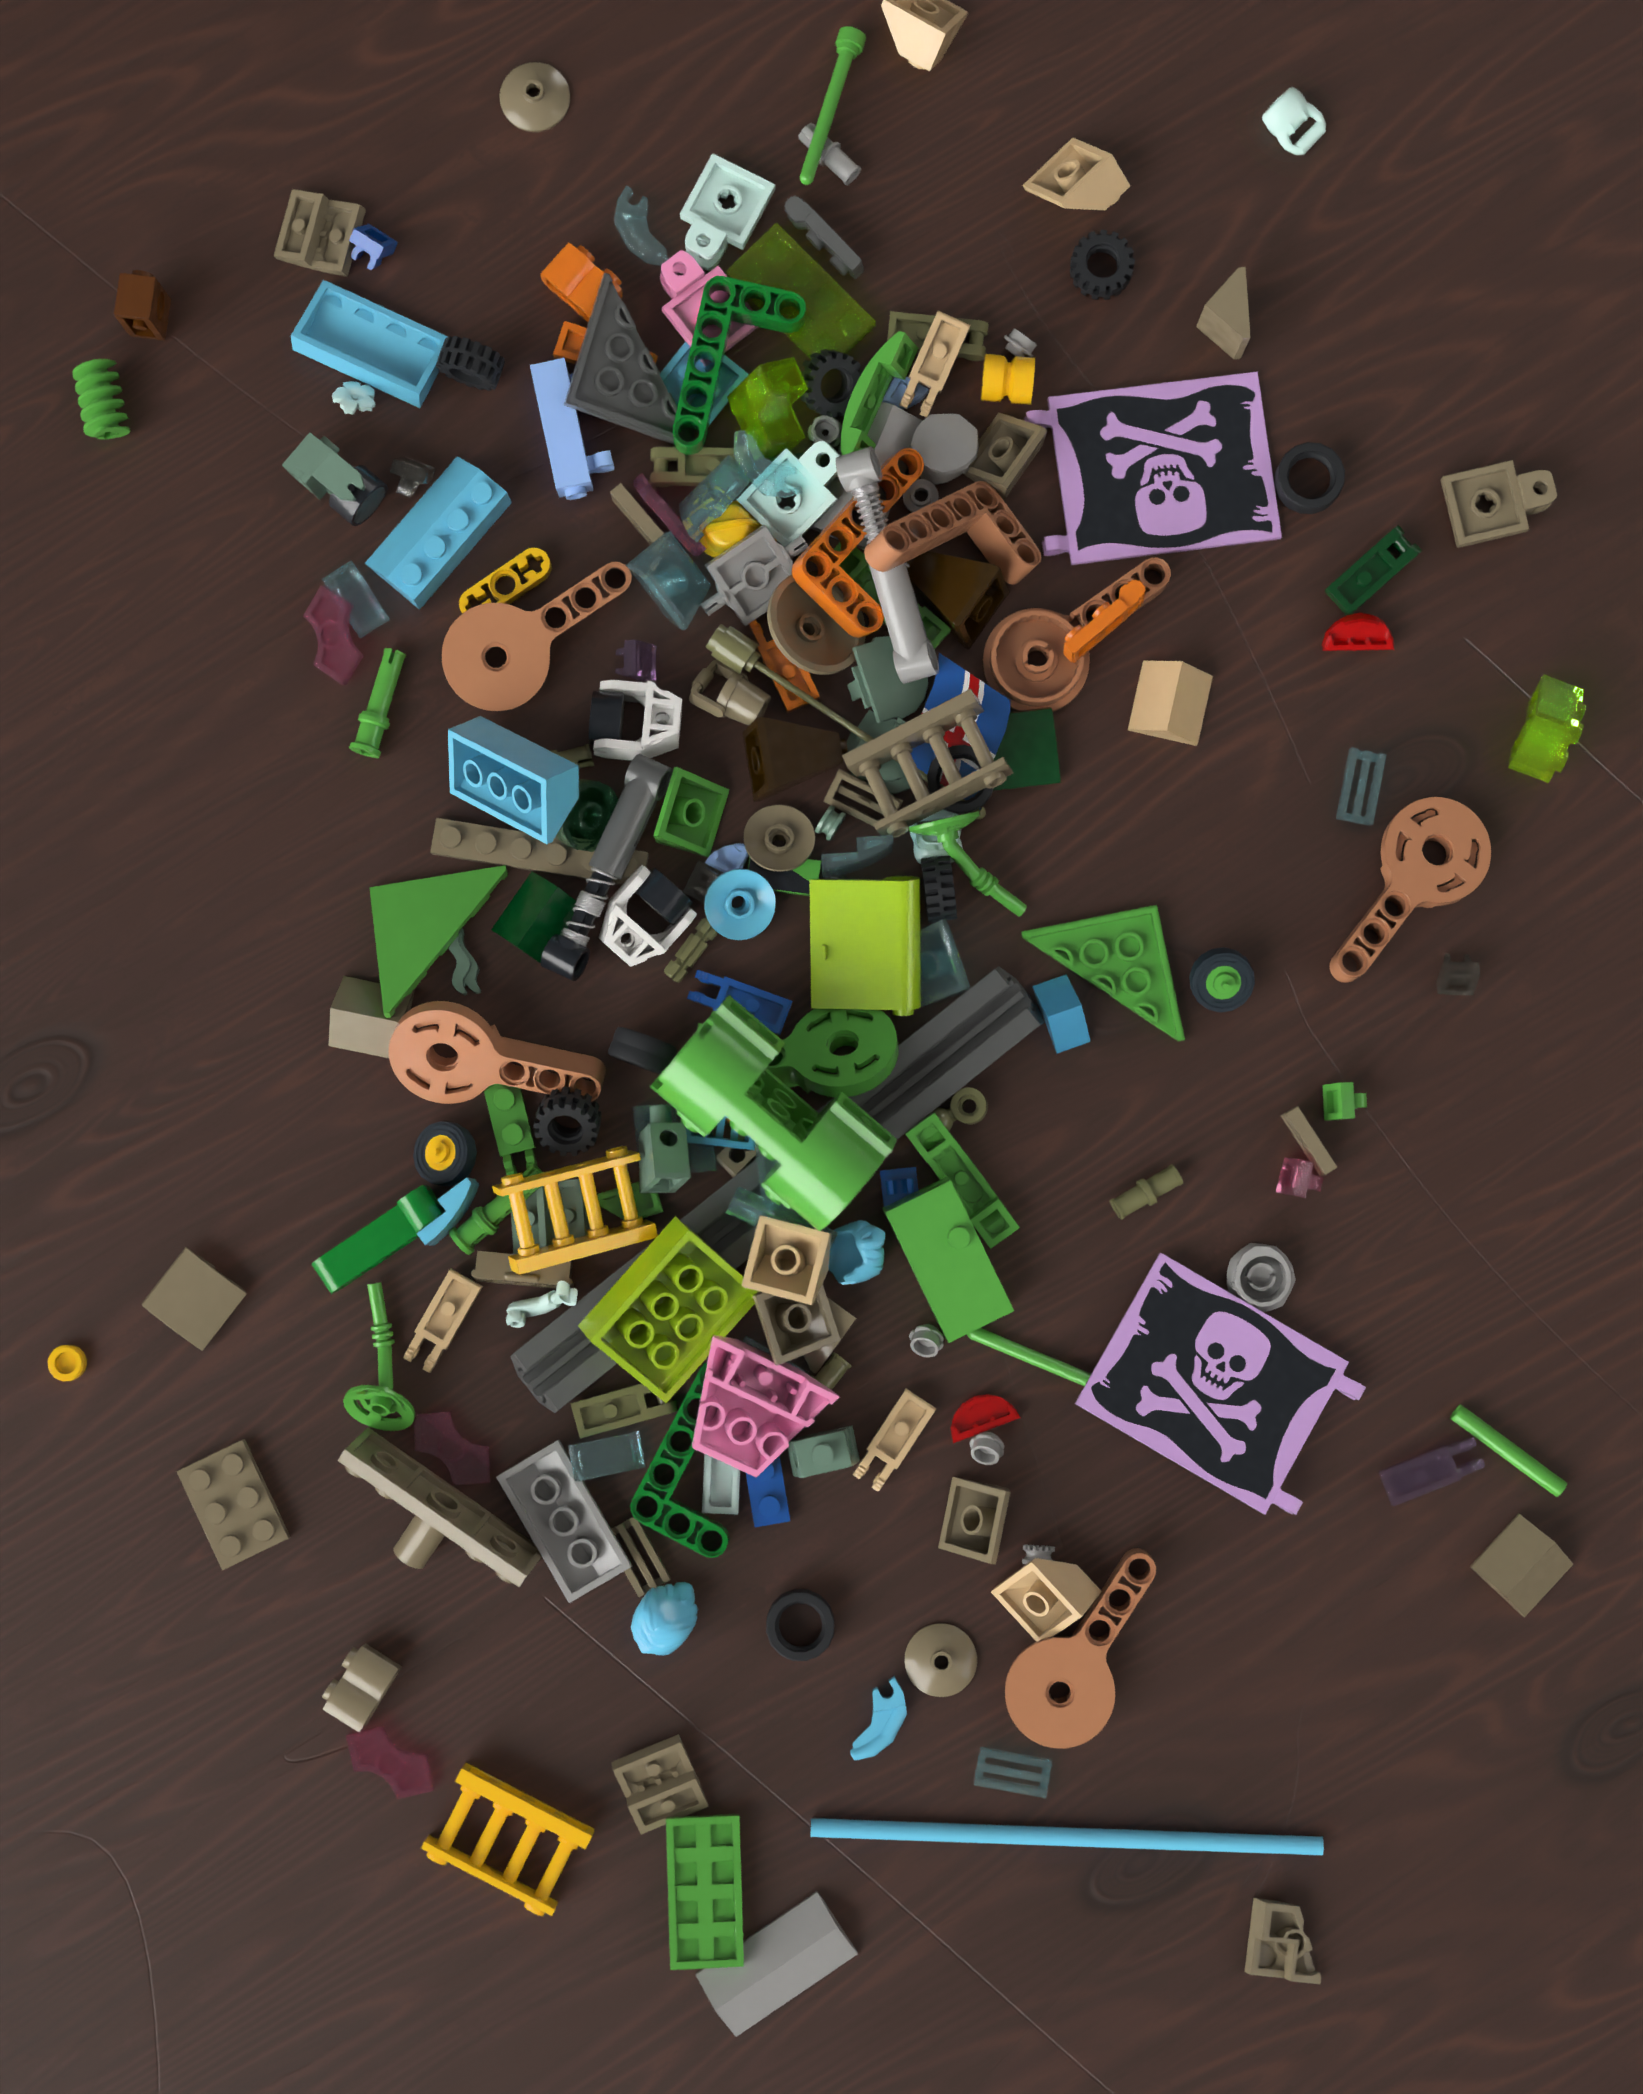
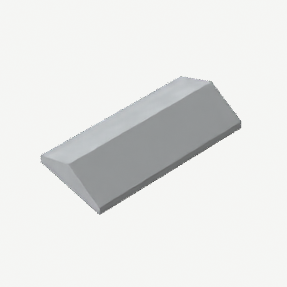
[810,402,922,550]
[496,1440,632,1603]
[695,1891,858,2037]

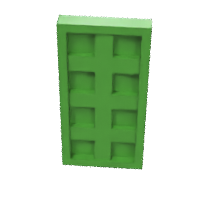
[666,1814,744,1970]

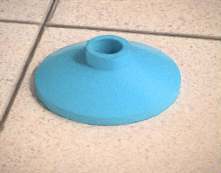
[704,869,776,940]

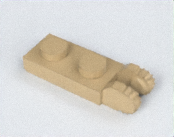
[899,311,971,418]
[403,1268,483,1373]
[853,1388,937,1491]

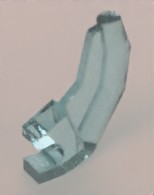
[614,186,669,266]
[733,430,803,498]

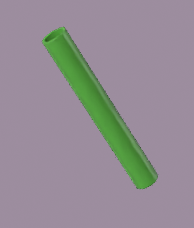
[1450,1404,1567,1497]

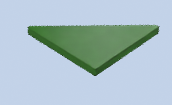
[369,865,508,1018]
[1021,905,1185,1042]

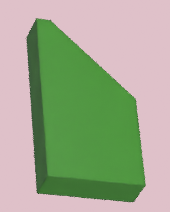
[597,1182,664,1219]

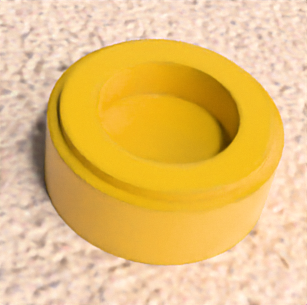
[48,1345,87,1381]

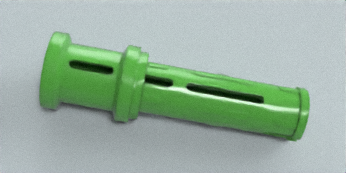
[349,648,406,758]
[449,1164,543,1255]

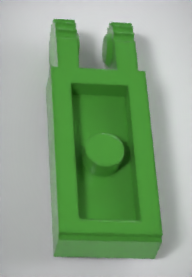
[484,1084,538,1175]

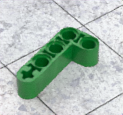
[311,1185,446,1295]

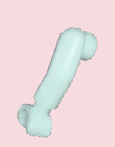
[506,1281,578,1328]

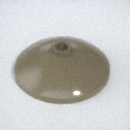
[767,571,866,675]

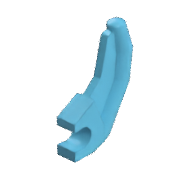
[850,1676,907,1760]

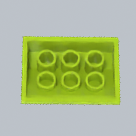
[578,1216,758,1403]

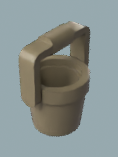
[689,660,771,726]

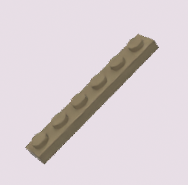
[430,818,649,886]

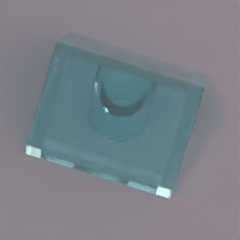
[626,531,711,630]
[918,919,970,1009]

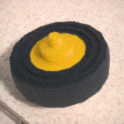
[413,1121,477,1186]

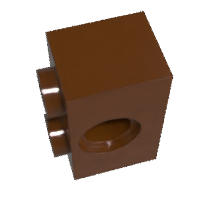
[114,270,171,341]

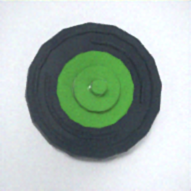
[1189,947,1255,1012]

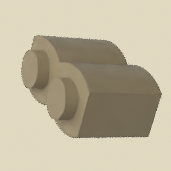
[322,1643,402,1733]

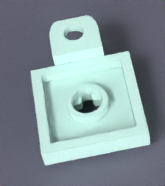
[680,153,775,271]
[737,441,841,547]

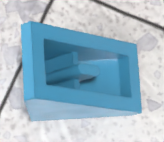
[1032,974,1091,1054]

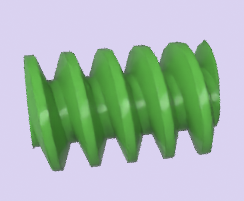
[72,359,131,439]

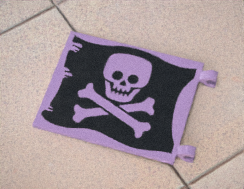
[1024,372,1282,565]
[1075,1252,1366,1515]

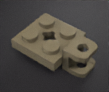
[1441,460,1557,548]

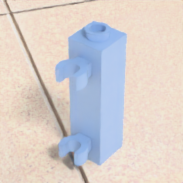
[530,358,615,500]

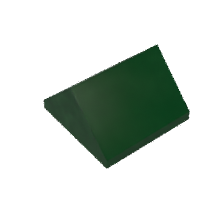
[491,871,577,964]

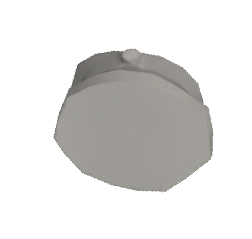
[911,414,979,485]
[1227,1243,1296,1312]

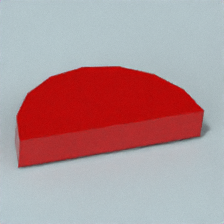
[1322,613,1394,651]
[950,1394,1021,1443]

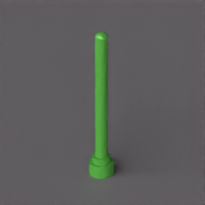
[800,26,866,185]
[967,1328,1091,1386]

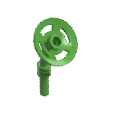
[909,811,1027,916]
[343,1282,415,1431]

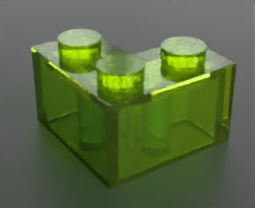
[727,357,808,461]
[1508,674,1586,783]

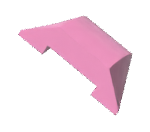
[692,1335,840,1477]

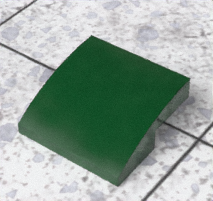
[993,707,1061,791]

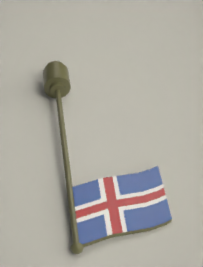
[706,624,1011,820]

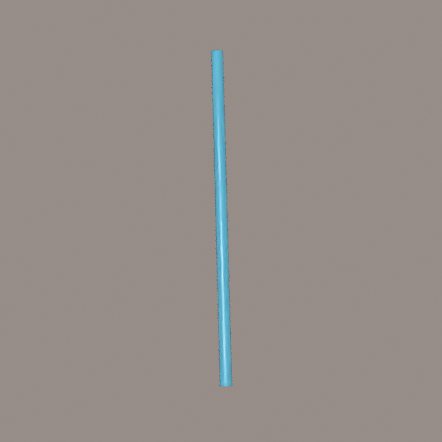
[811,1818,1324,1855]

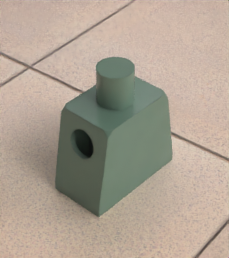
[638,1105,691,1193]
[787,1425,860,1478]

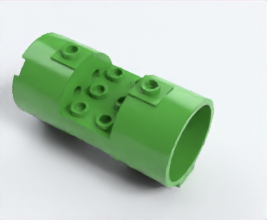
[650,995,897,1231]

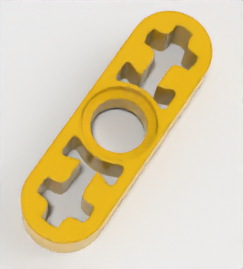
[459,548,552,614]

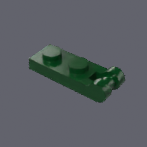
[1324,525,1422,615]

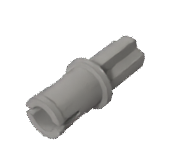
[798,123,861,185]

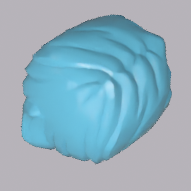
[828,1220,885,1285]
[631,1582,698,1655]

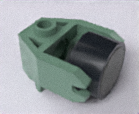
[282,433,388,526]

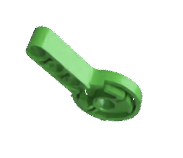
[767,1009,899,1097]

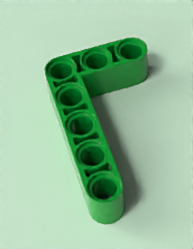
[673,276,806,455]
[630,1362,729,1558]

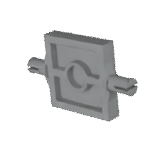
[701,525,808,626]

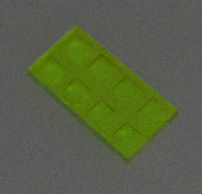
[726,223,876,360]

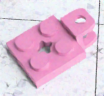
[660,251,758,367]

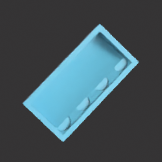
[291,280,447,408]

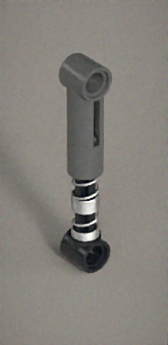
[541,754,673,981]

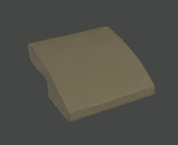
[274,189,366,277]
[141,1247,247,1351]
[611,1734,709,1834]

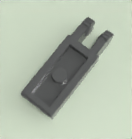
[784,195,864,280]

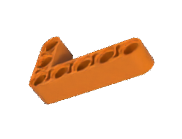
[792,448,924,638]

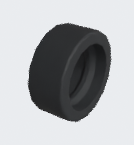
[1274,442,1345,514]
[927,745,994,814]
[766,1589,835,1661]

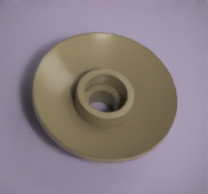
[500,62,570,132]
[743,805,815,872]
[905,1623,977,1697]

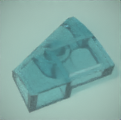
[679,455,749,543]

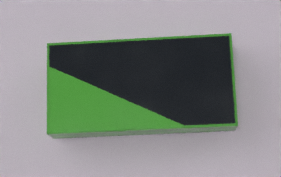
[748,857,821,896]

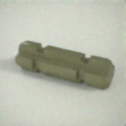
[664,918,718,983]

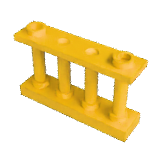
[492,1146,658,1275]
[421,1763,595,1916]

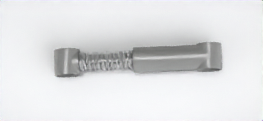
[835,446,939,684]

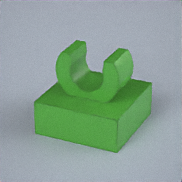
[1322,1082,1367,1121]

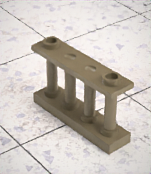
[842,689,1013,839]

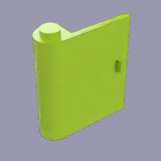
[809,876,921,1016]

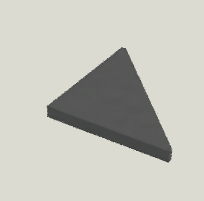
[564,273,694,445]

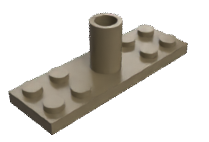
[337,1427,542,1587]

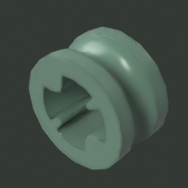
[815,805,846,841]

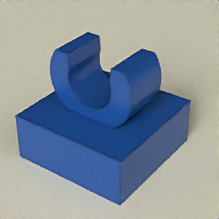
[349,224,398,270]
[880,1167,918,1207]

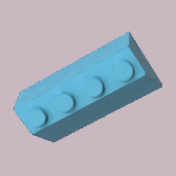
[365,456,512,610]
[448,716,579,844]

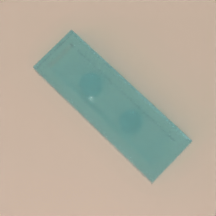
[726,1187,838,1249]

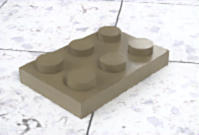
[177,1439,290,1571]

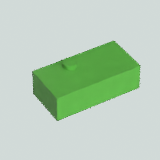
[882,1177,1014,1343]

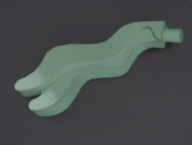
[449,928,481,995]

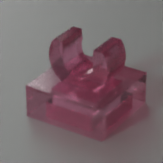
[1276,1157,1324,1198]

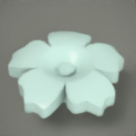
[332,381,375,415]

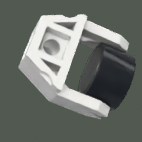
[589,680,682,761]
[599,865,697,967]

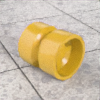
[981,354,1035,405]

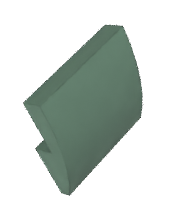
[511,1179,590,1254]

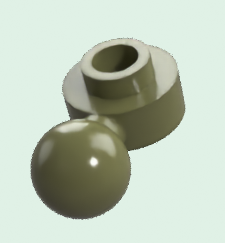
[925,1088,988,1131]

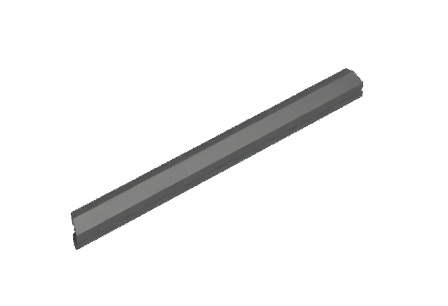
[510,966,1044,1413]

